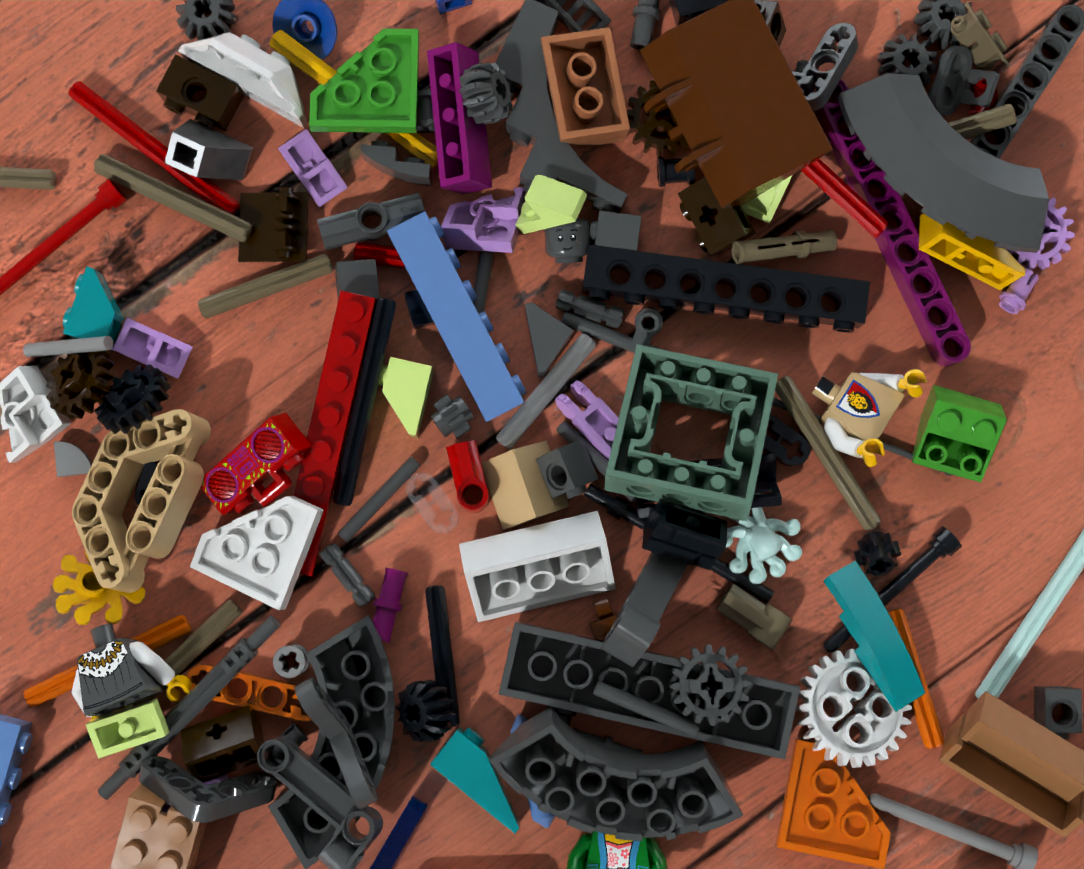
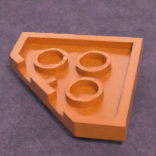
[775,738,891,869]

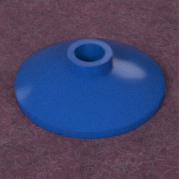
[272,0,338,60]

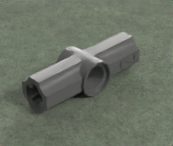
[317,193,425,250]

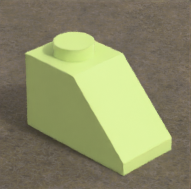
[378,357,434,438]

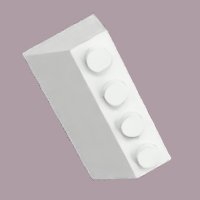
[459,511,616,622]

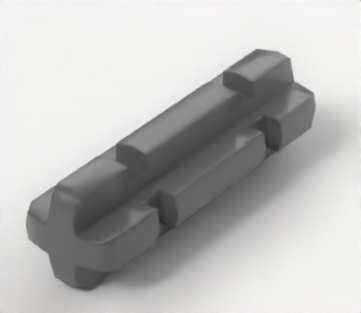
[556,290,624,328]
[320,543,375,607]

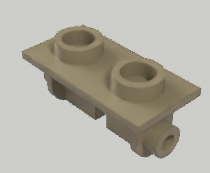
[951,1,1010,71]

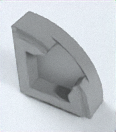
[54,441,93,477]

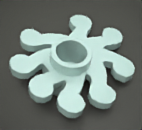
[726,493,802,584]

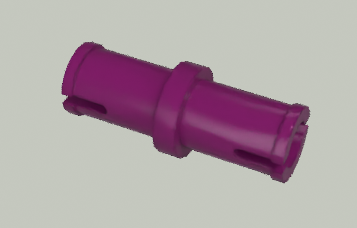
[373,568,408,643]

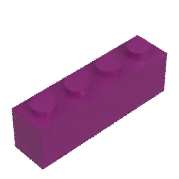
[427,42,492,195]

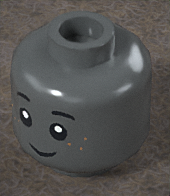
[544,219,591,263]

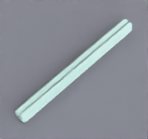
[975,529,1084,698]

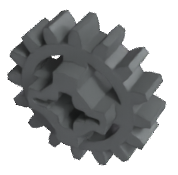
[669,644,751,726]

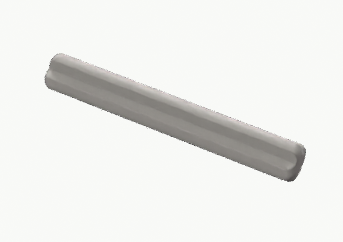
[496,333,596,449]

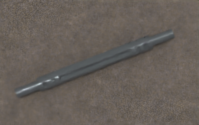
[98,616,280,800]

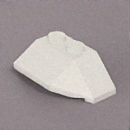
[178,32,308,129]

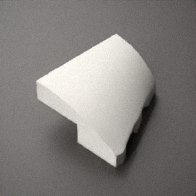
[0,366,71,463]

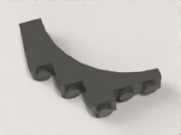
[496,0,628,213]

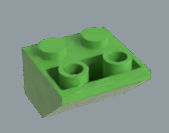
[912,385,1007,483]

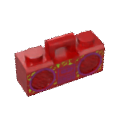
[201,412,312,515]

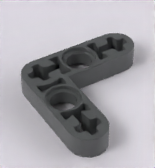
[792,23,859,112]
[294,677,378,809]
[139,756,277,823]

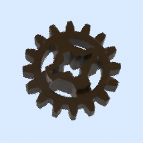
[627,80,688,157]
[46,351,115,419]

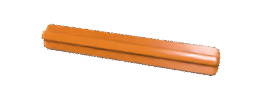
[888,609,944,749]

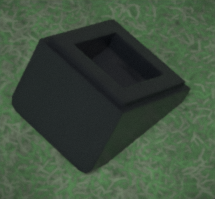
[404,290,435,330]

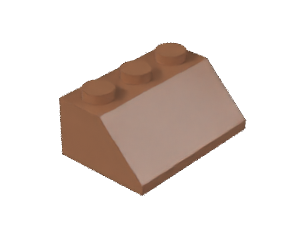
[540,27,630,147]

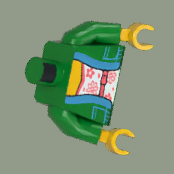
[566,831,668,869]

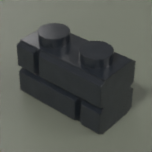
[642,499,728,570]

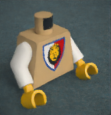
[811,369,927,467]

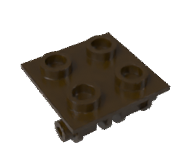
[238,187,309,262]

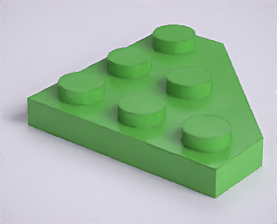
[309,28,419,133]

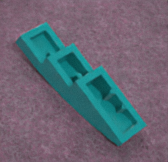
[823,560,925,712]

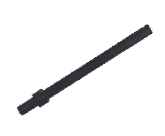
[584,483,774,603]

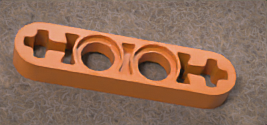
[186,664,311,721]

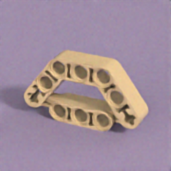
[72,409,211,593]

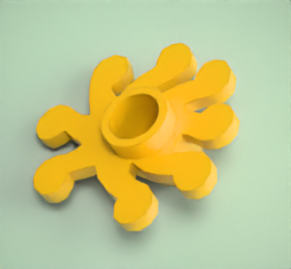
[53,551,146,625]

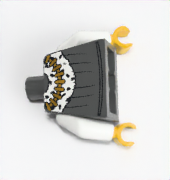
[72,624,191,722]

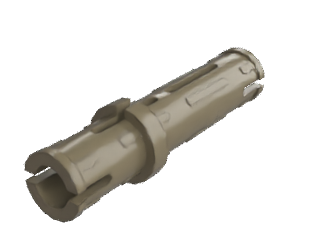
[732,229,837,264]

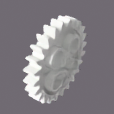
[796,649,912,768]

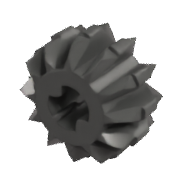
[176,0,236,40]
[913,0,972,51]
[877,33,937,87]
[459,62,513,124]

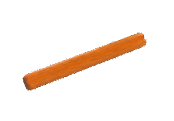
[23,615,191,707]

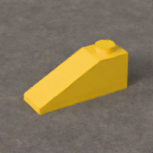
[918,213,1025,290]

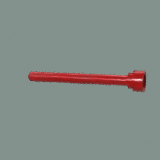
[0,178,127,296]

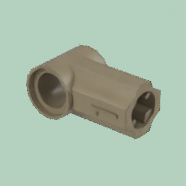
[716,584,792,650]

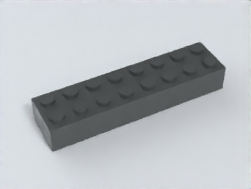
[499,621,800,759]

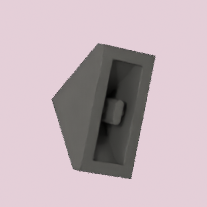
[525,302,574,377]

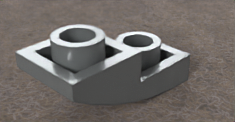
[361,141,432,186]

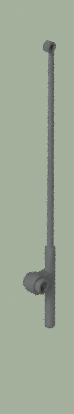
[561,307,953,476]

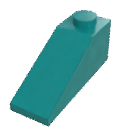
[430,727,520,834]

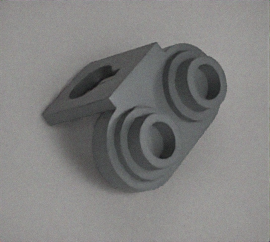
[928,45,1000,116]

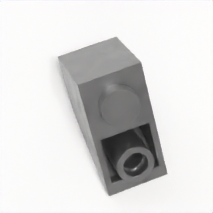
[164,119,253,180]

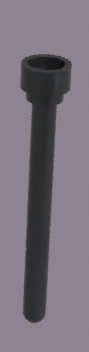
[823,526,962,653]

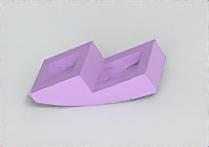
[278,129,348,207]
[112,318,193,379]

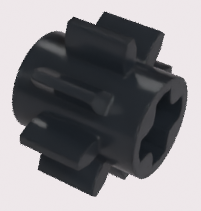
[854,531,901,576]

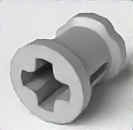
[273,644,310,678]

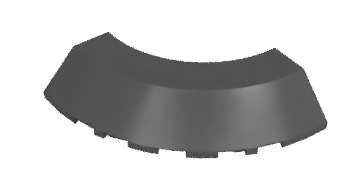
[837,73,1049,253]
[268,615,395,869]
[489,706,743,841]

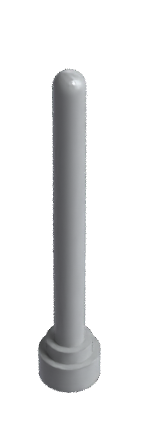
[868,793,1038,869]

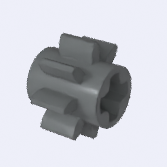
[430,394,474,439]

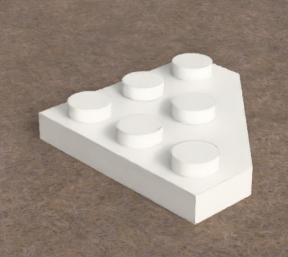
[190,496,324,611]

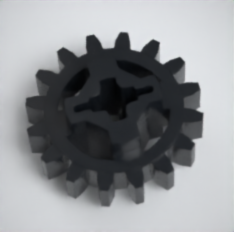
[94,364,171,434]

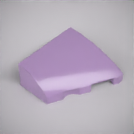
[441,187,526,253]

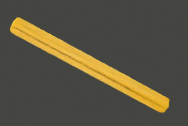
[269,30,438,168]

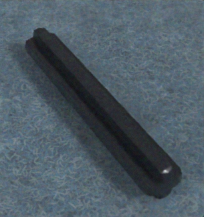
[425,585,460,727]

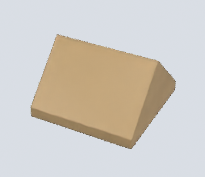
[482,440,570,530]

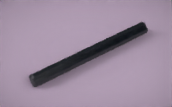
[333,297,396,506]

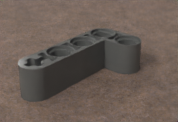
[601,552,688,667]

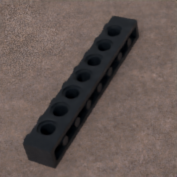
[582,245,870,333]

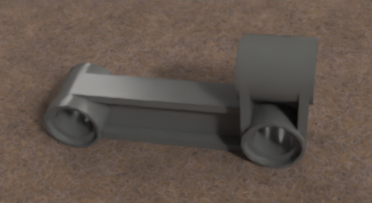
[257,737,383,869]

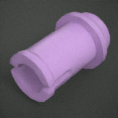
[999,268,1039,314]

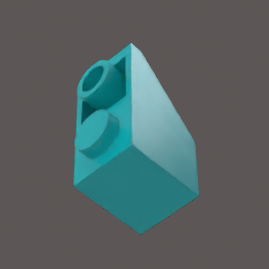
[62,266,124,351]

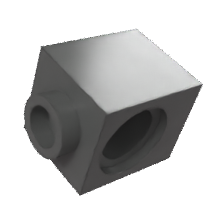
[589,211,641,251]
[536,440,599,499]
[1034,686,1082,740]

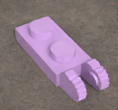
[554,380,619,460]

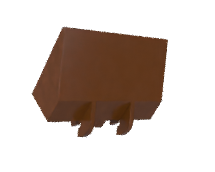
[640,0,833,208]

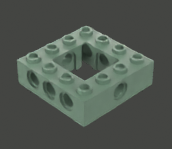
[604,344,778,521]

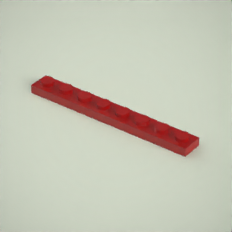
[294,290,377,577]

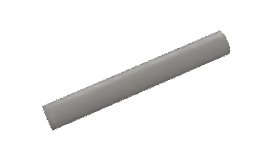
[23,336,113,357]

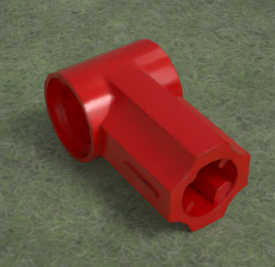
[446,440,490,513]

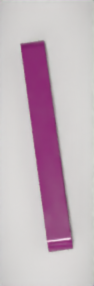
[814,79,971,367]

